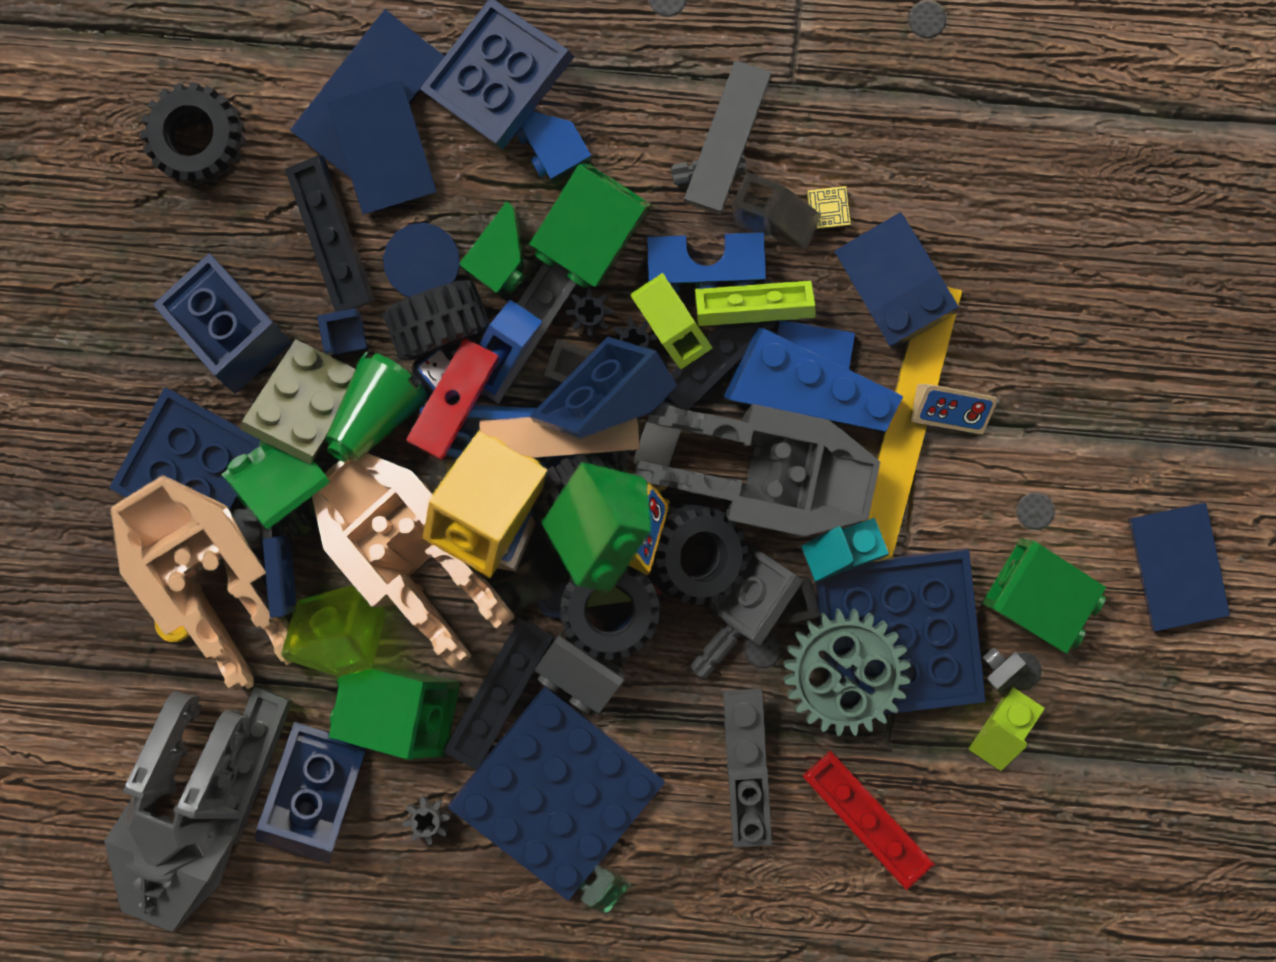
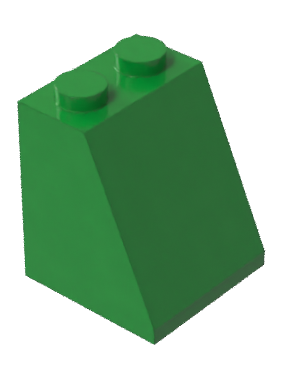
[529,163,652,288]
[542,462,651,592]
[981,538,1107,654]
[329,661,461,759]

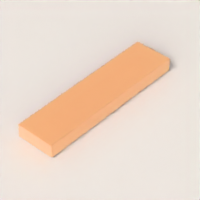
[479,417,640,458]

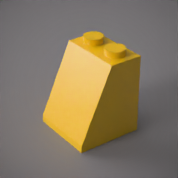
[422,431,547,578]

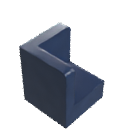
[317,308,369,356]

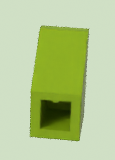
[630,273,713,370]

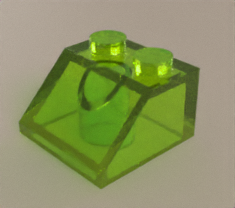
[281,585,386,677]

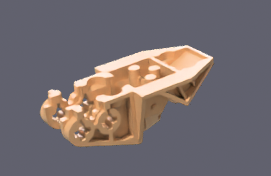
[312,453,515,670]
[111,475,302,691]

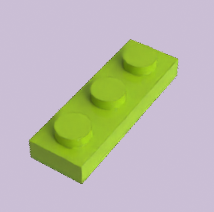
[695,281,815,326]

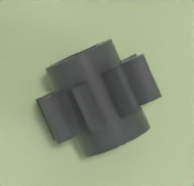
[402,795,452,845]

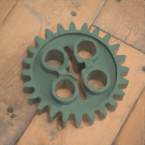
[783,609,911,736]

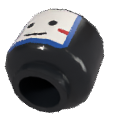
[410,346,457,401]

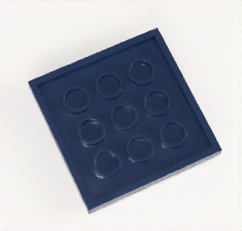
[815,548,986,714]
[448,686,665,901]

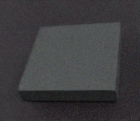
[707,545,804,645]

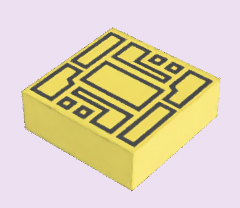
[807,186,850,230]

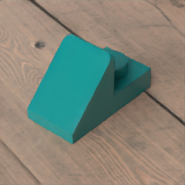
[801,518,889,582]

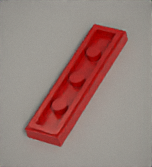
[802,750,935,890]

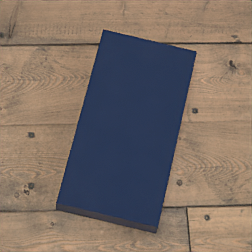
[290,9,445,178]

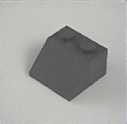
[535,629,626,714]

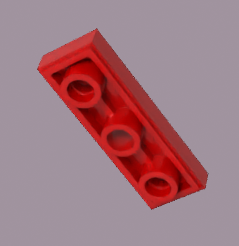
[406,338,500,461]

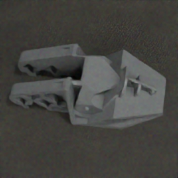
[634,404,880,536]
[104,691,251,932]

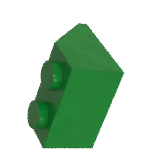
[459,201,525,299]
[221,440,330,529]

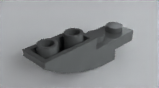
[723,689,772,848]

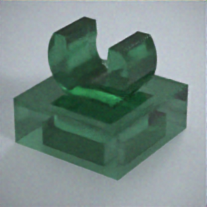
[579,865,631,914]

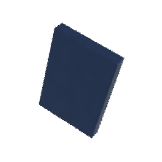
[327,80,437,214]
[1128,503,1230,631]

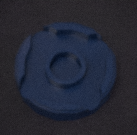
[383,223,460,297]

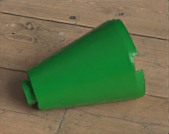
[325,352,427,463]

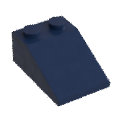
[834,212,959,350]
[153,253,292,394]
[530,337,677,439]
[255,722,367,864]

